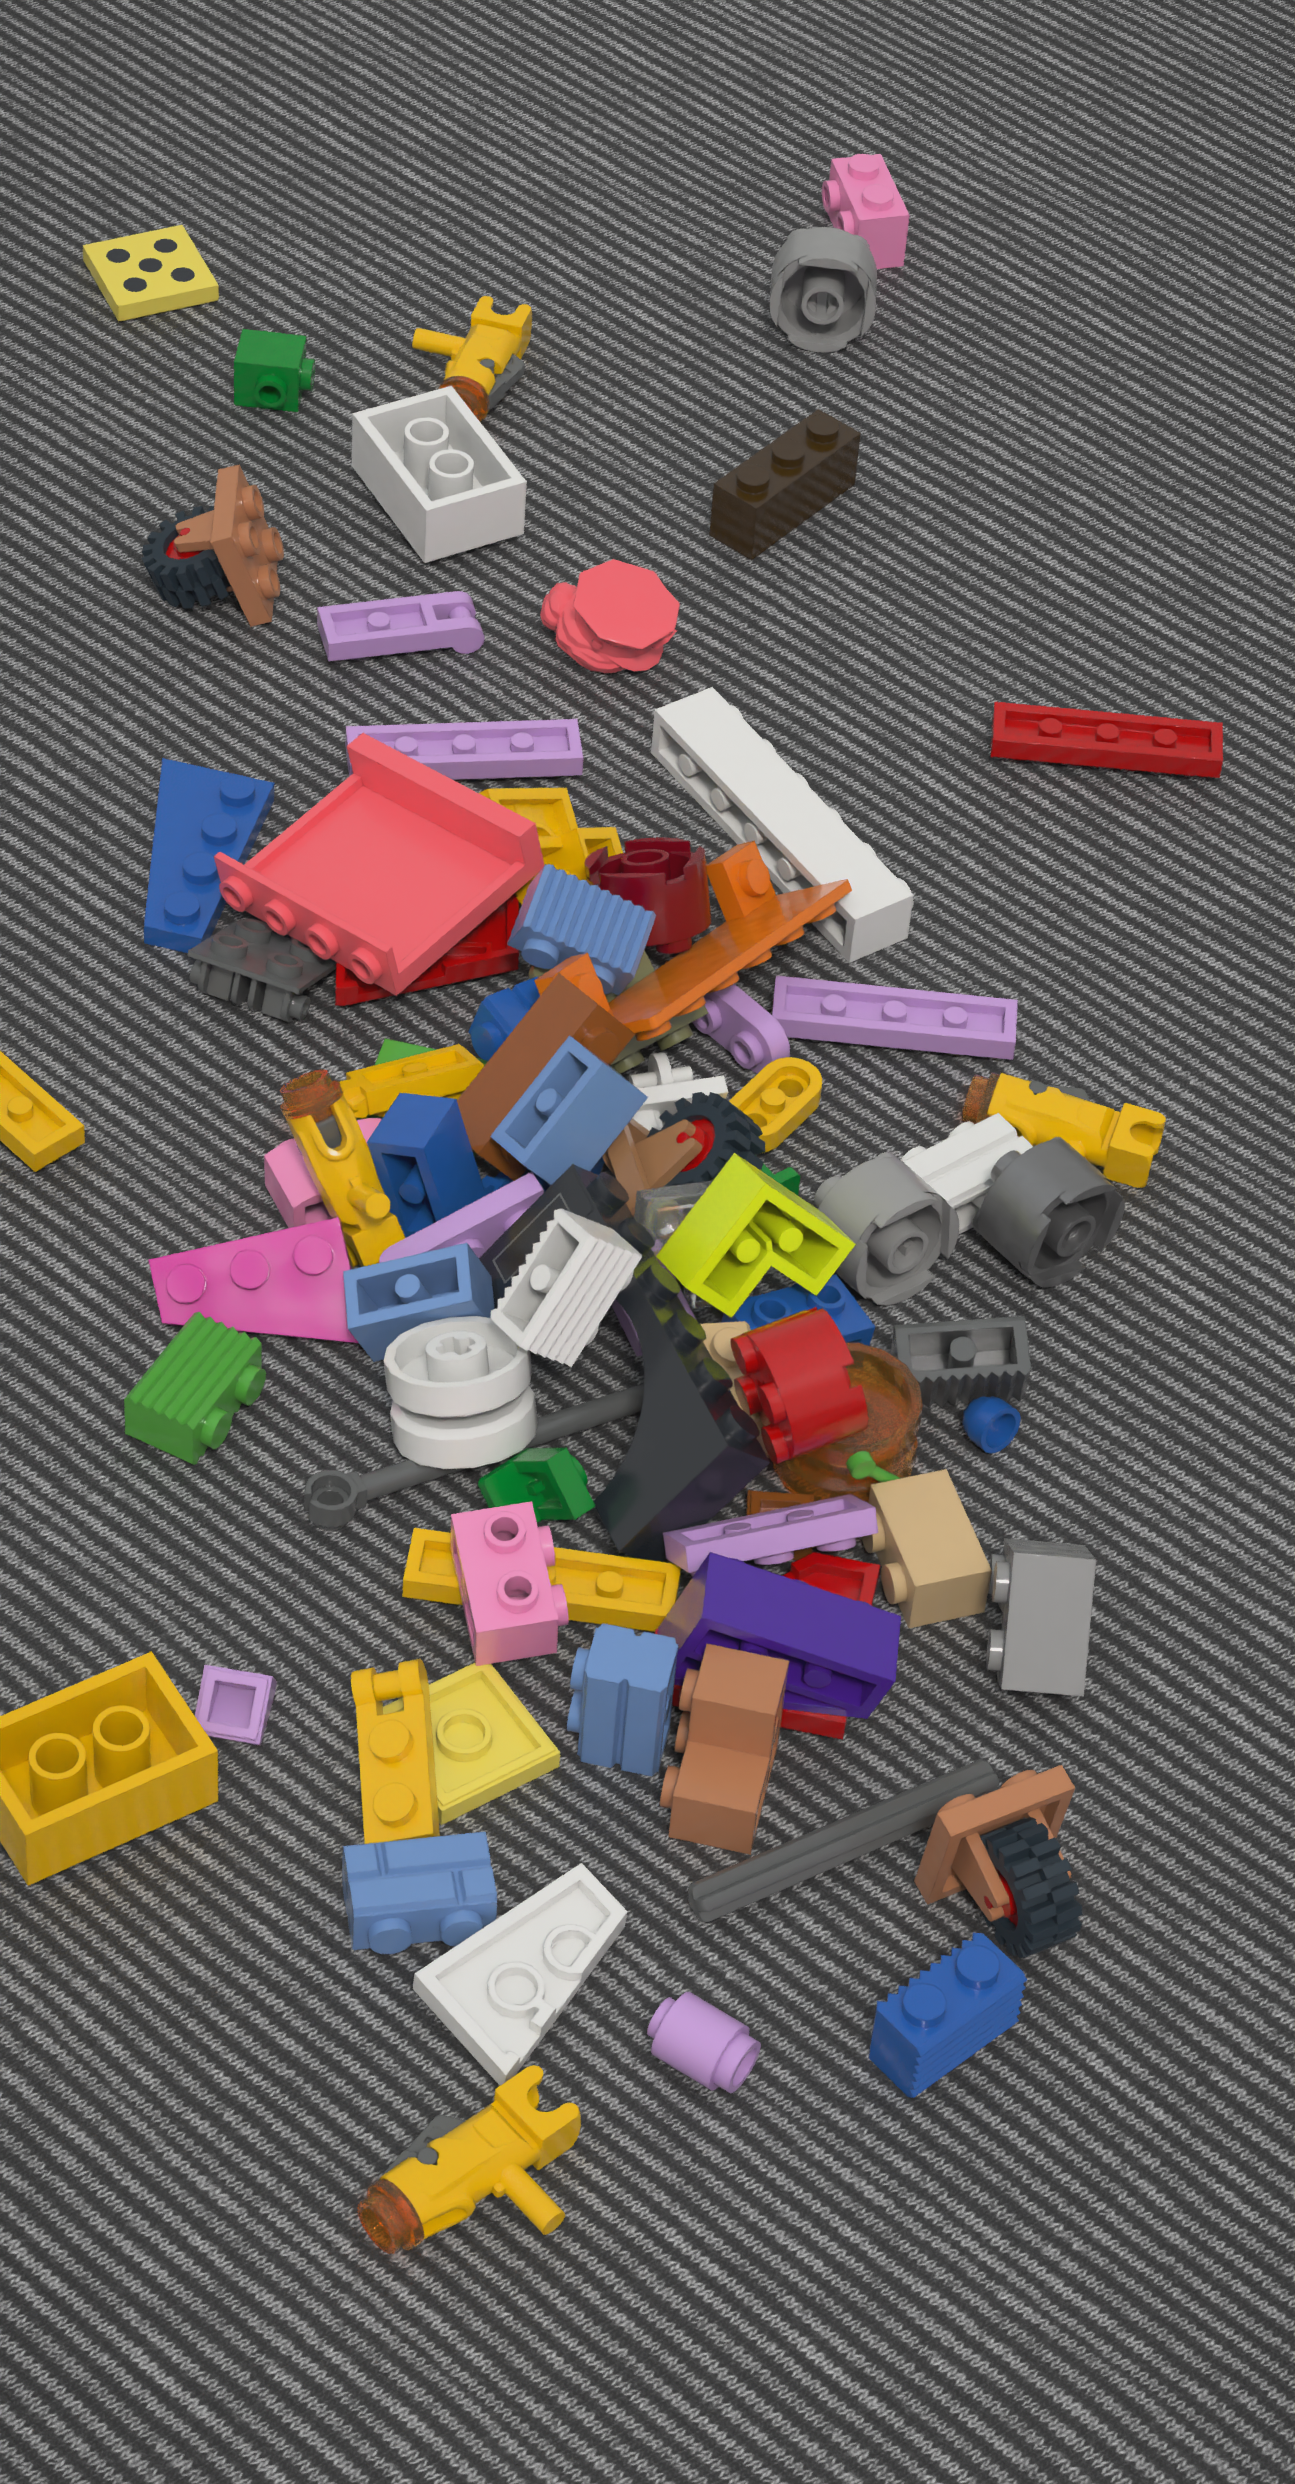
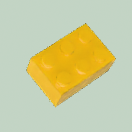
[0,1651,218,1886]

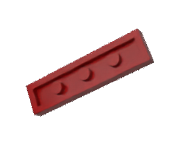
[990,701,1223,778]

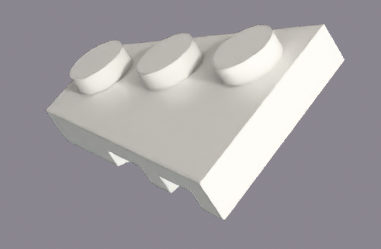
[413,1863,627,2086]

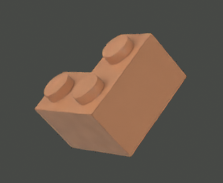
[660,1644,789,1855]

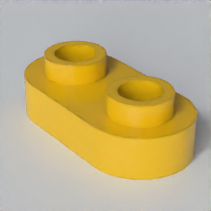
[729,1057,822,1153]

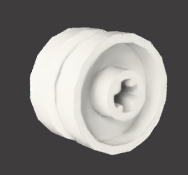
[384,1316,538,1469]

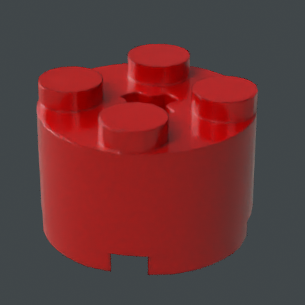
[730,1307,868,1465]

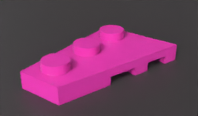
[148,1217,359,1344]

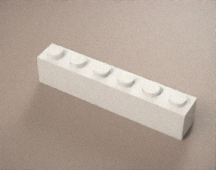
[651,687,914,963]

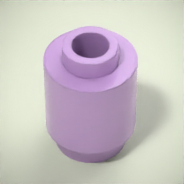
[647,1992,761,2093]

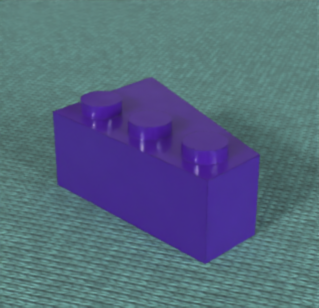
[657,1552,901,1719]

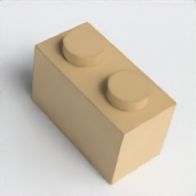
[861,1469,992,1629]

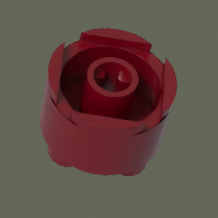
[584,837,711,954]

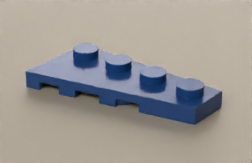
[144,758,275,953]

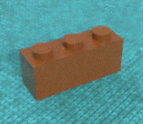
[457,973,635,1181]

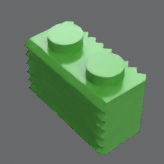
[124,1312,266,1465]

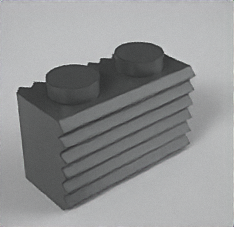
[891,1316,1031,1410]

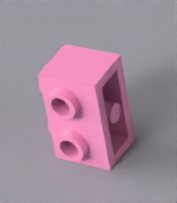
[822,154,910,269]
[451,1501,569,1666]

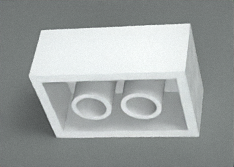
[351,386,527,563]

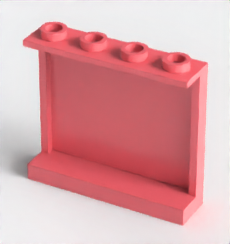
[214,733,544,996]

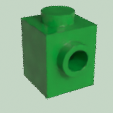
[234,329,315,412]

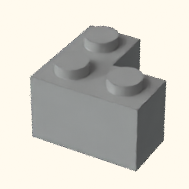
[986,1538,1096,1696]

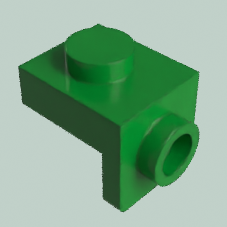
[478,1448,595,1523]

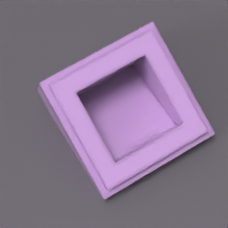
[195,1665,277,1746]

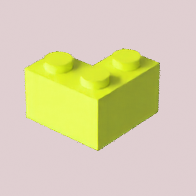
[656,1153,856,1318]

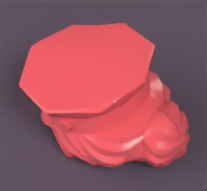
[540,559,680,673]

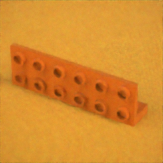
[534,841,852,1041]

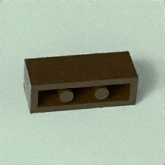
[709,409,861,560]

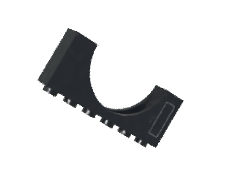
[479,1164,770,1562]

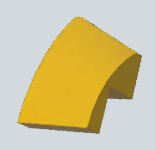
[479,788,623,905]

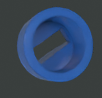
[963,1396,1021,1453]

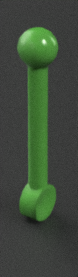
[846,1451,900,1482]

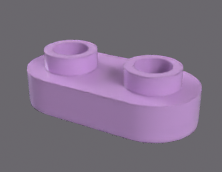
[692,984,790,1074]

